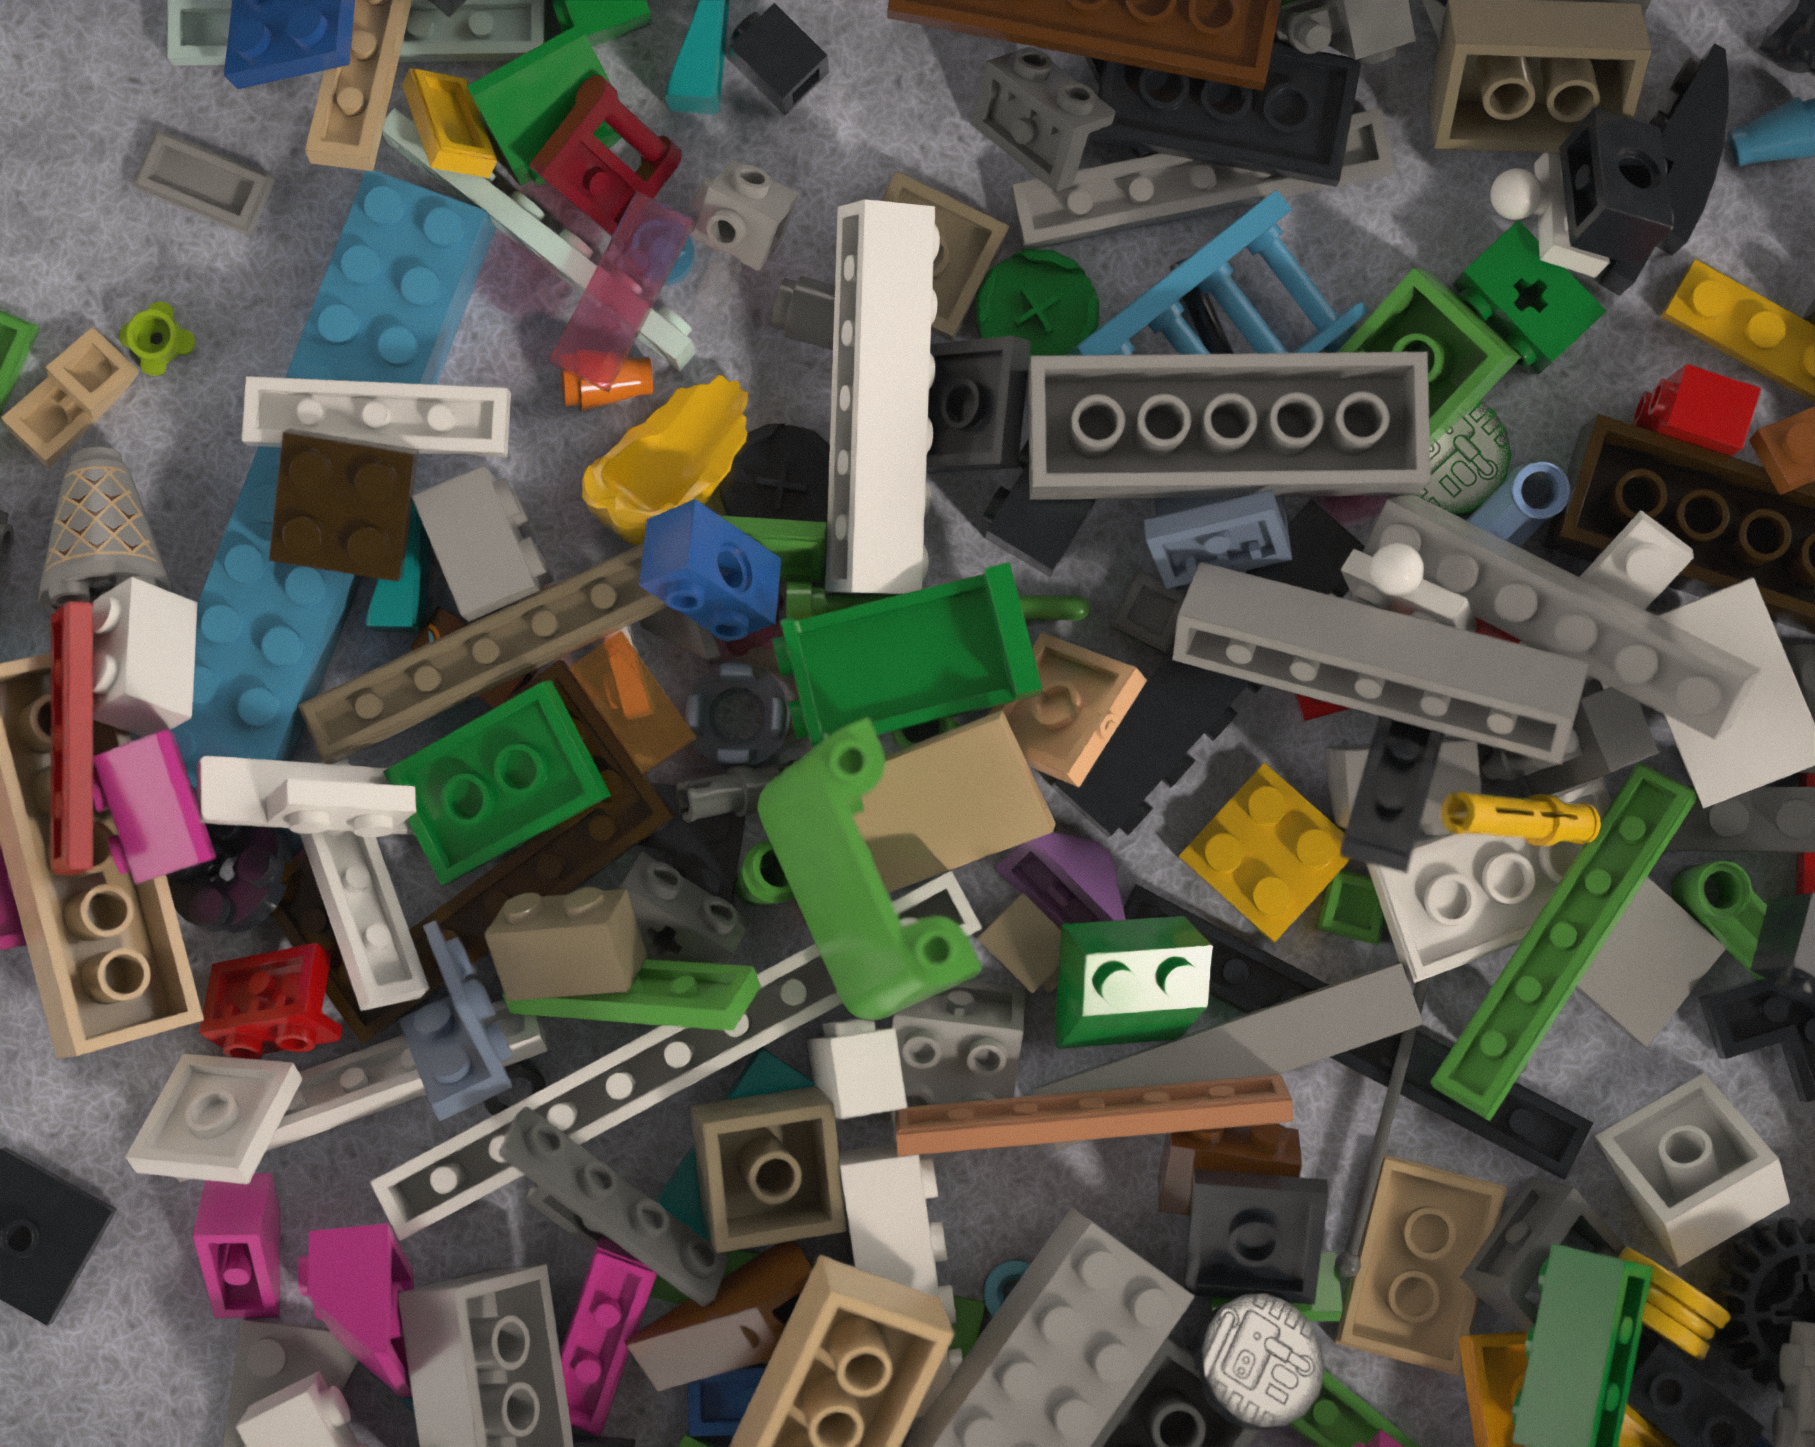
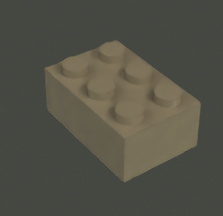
[1428,0,1652,153]

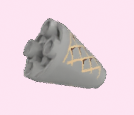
[39,447,172,614]

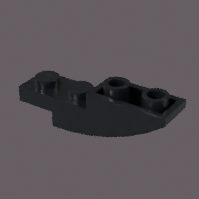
[1598,43,1729,296]

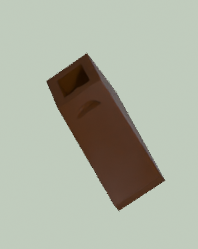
[624,1240,813,1392]

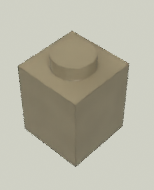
[976,893,1061,994]

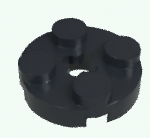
[166,823,292,933]

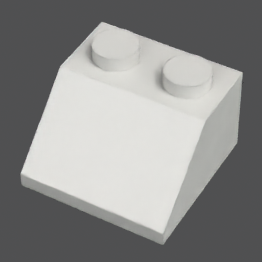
[1595,1072,1790,1267]

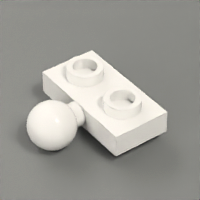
[1490,152,1609,278]
[1341,543,1478,633]

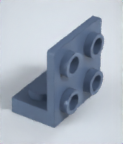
[1144,490,1292,589]
[399,920,514,1121]

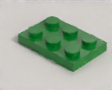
[383,680,611,886]

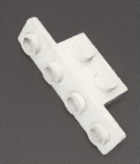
[197,756,416,837]

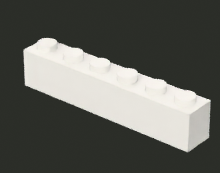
[825,199,940,594]

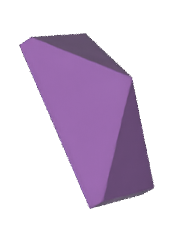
[995,832,1126,930]

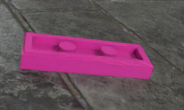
[560,1237,657,1437]

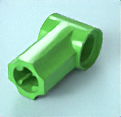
[1671,861,1767,980]

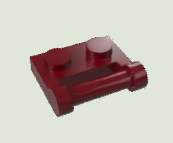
[529,75,682,242]

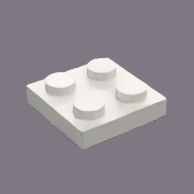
[126,1054,303,1184]

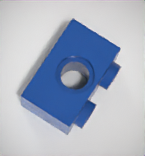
[639,499,781,643]

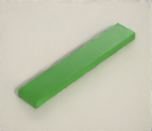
[1431,762,1697,1121]

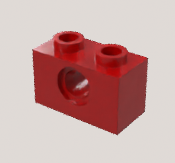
[1632,364,1762,456]

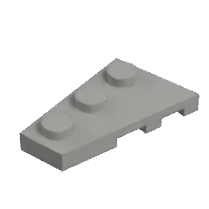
[223,1318,359,1447]

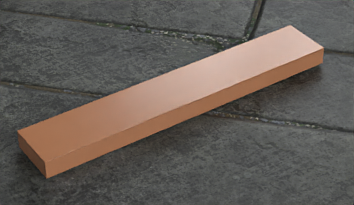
[894,1074,1293,1156]

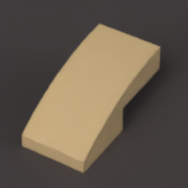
[1,327,139,469]

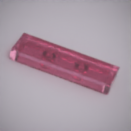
[549,191,695,393]

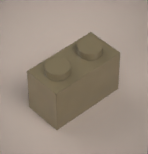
[484,887,648,1001]

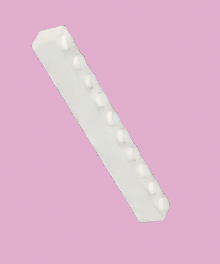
[370,871,982,1241]

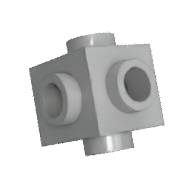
[692,159,800,271]

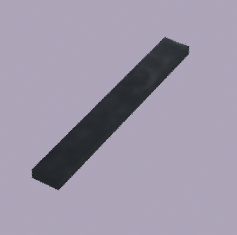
[1123,884,1593,1180]

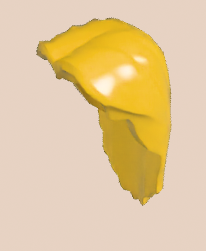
[581,375,749,546]

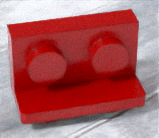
[199,943,342,1060]

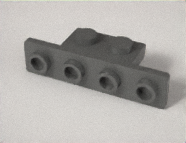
[499,1107,728,1307]

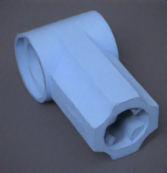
[1466,461,1571,547]

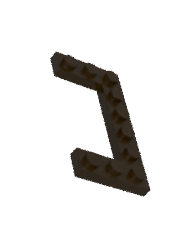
[270,659,676,1044]

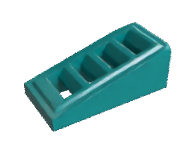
[665,0,730,115]
[365,501,431,633]

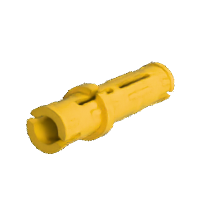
[1441,791,1601,846]

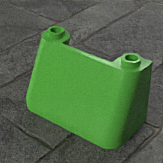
[758,718,982,1021]

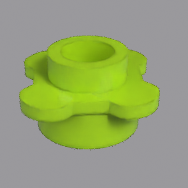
[119,301,196,377]

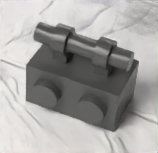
[1275,0,1416,64]
[1481,679,1659,795]

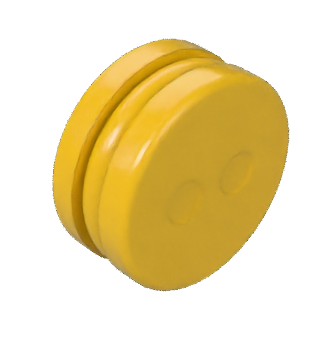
[1618,1247,1730,1361]

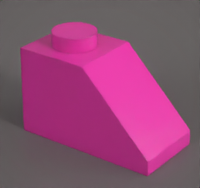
[192,1173,280,1318]

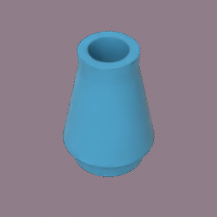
[1727,97,1815,167]

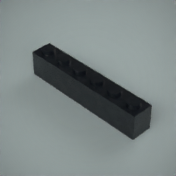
[1051,499,1365,838]

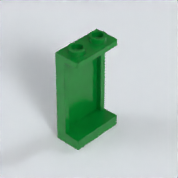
[772,562,1043,749]

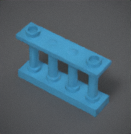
[1068,190,1369,356]

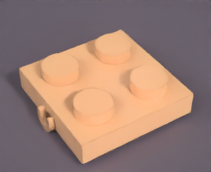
[988,633,1147,787]

